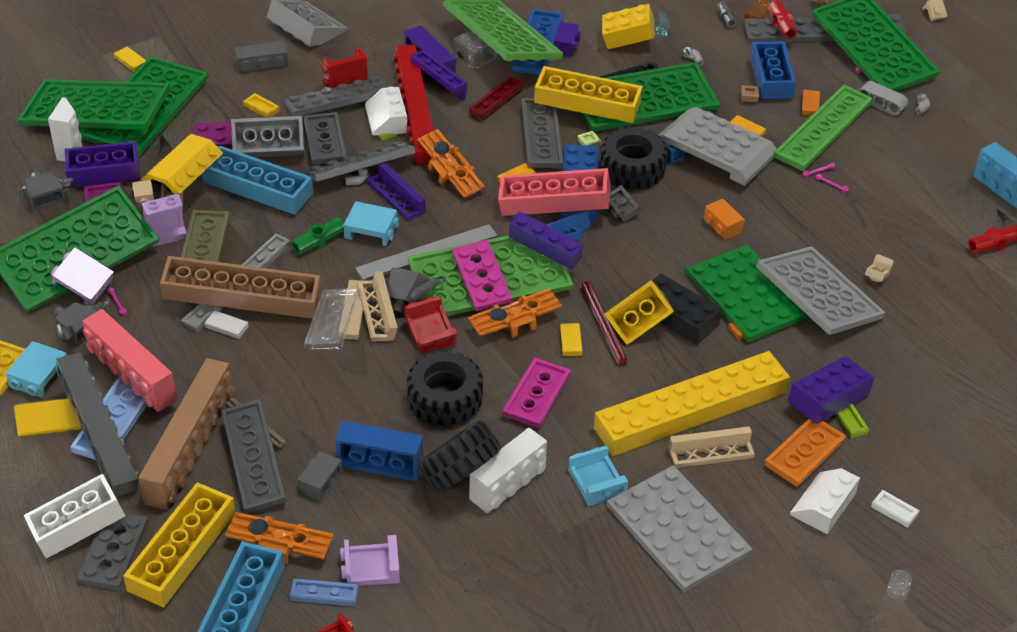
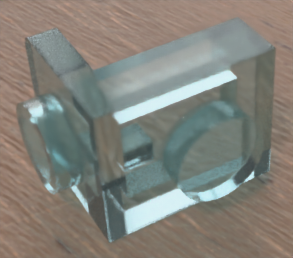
[654,12,670,37]

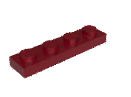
[469,76,524,120]

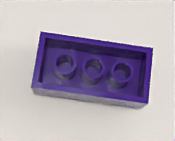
[65,141,141,188]
[787,356,875,424]

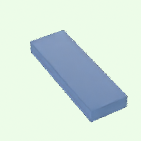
[289,578,359,607]

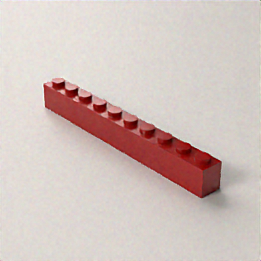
[393,45,433,165]

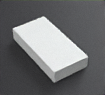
[205,310,248,339]
[871,490,920,528]

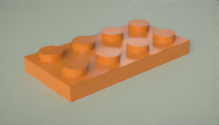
[764,419,846,487]

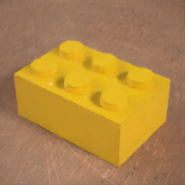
[602,4,655,49]

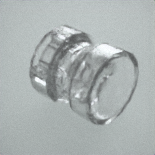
[887,570,912,601]

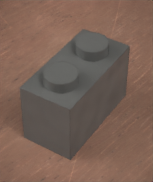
[297,451,342,502]

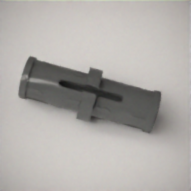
[717,2,737,28]

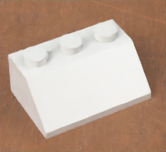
[365,87,407,136]
[48,97,82,161]
[790,468,860,534]

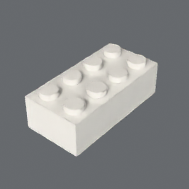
[469,428,547,513]
[24,474,125,558]

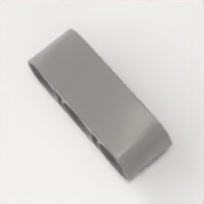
[858,81,908,115]

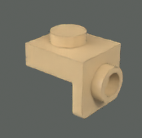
[922,0,948,22]
[865,254,894,282]

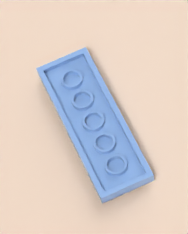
[70,376,147,460]

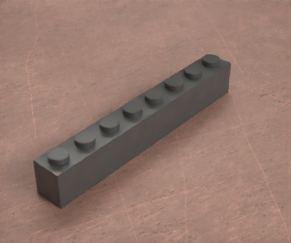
[56,353,139,497]

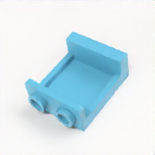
[344,201,400,246]
[6,341,67,398]
[568,446,628,506]

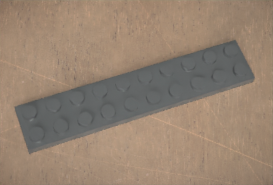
[743,14,907,44]

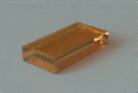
[744,0,772,19]

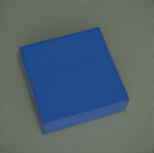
[667,146,686,164]

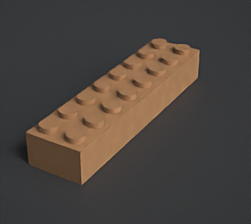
[160,256,320,319]
[138,358,234,510]

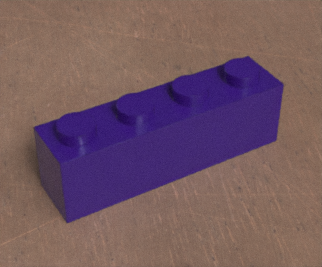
[404,25,457,73]
[509,211,584,270]

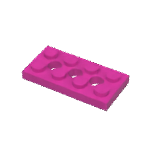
[452,240,512,311]
[502,358,571,429]

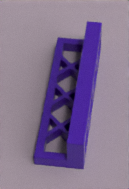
[411,50,468,101]
[367,162,426,221]

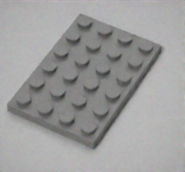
[756,246,886,335]
[606,465,753,593]

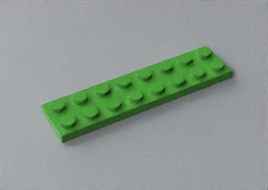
[774,85,873,171]

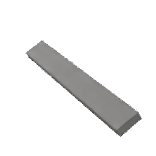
[355,224,497,281]
[181,234,291,333]

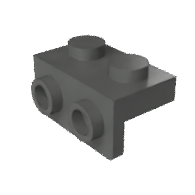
[609,185,641,223]

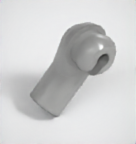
[683,47,704,66]
[915,94,930,115]
[345,168,369,186]

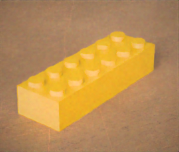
[534,66,643,123]
[123,482,235,608]

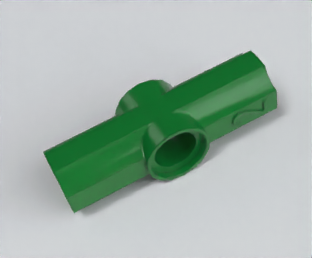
[291,217,344,255]

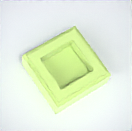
[577,131,601,146]

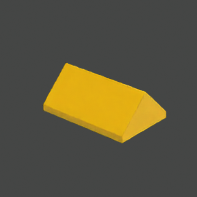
[604,280,674,345]
[14,398,81,437]

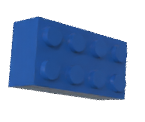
[750,41,796,99]
[335,421,424,481]

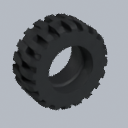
[600,127,668,190]
[407,351,483,426]
[418,420,501,493]

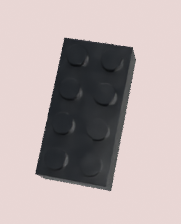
[652,273,722,345]

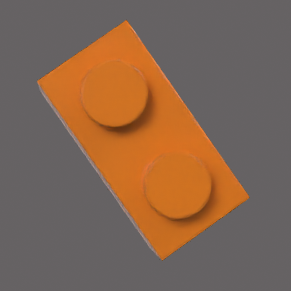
[704,199,745,240]

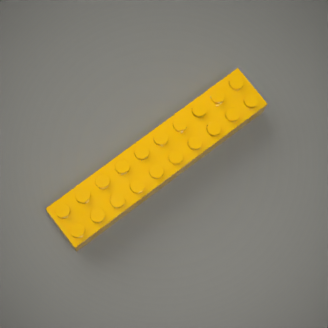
[594,351,790,456]

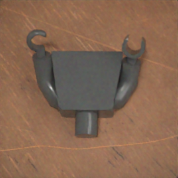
[17,171,73,211]
[386,267,446,314]
[54,299,111,347]

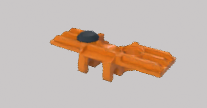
[417,129,485,198]
[468,289,562,338]
[225,512,334,564]

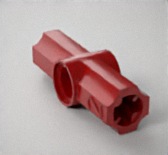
[768,0,798,40]
[968,225,1017,254]

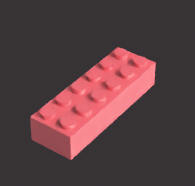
[498,168,611,216]
[82,309,178,412]

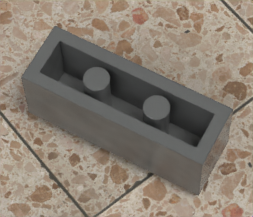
[235,41,288,72]

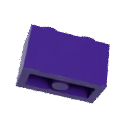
[553,22,581,57]

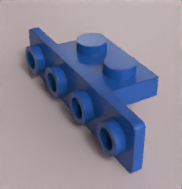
[547,211,591,241]

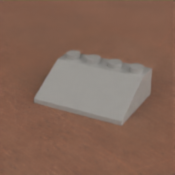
[266,0,348,47]

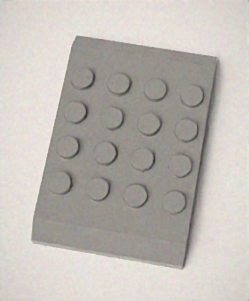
[658,107,777,186]

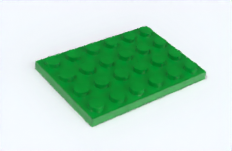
[685,245,810,343]

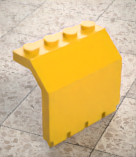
[131,134,223,195]

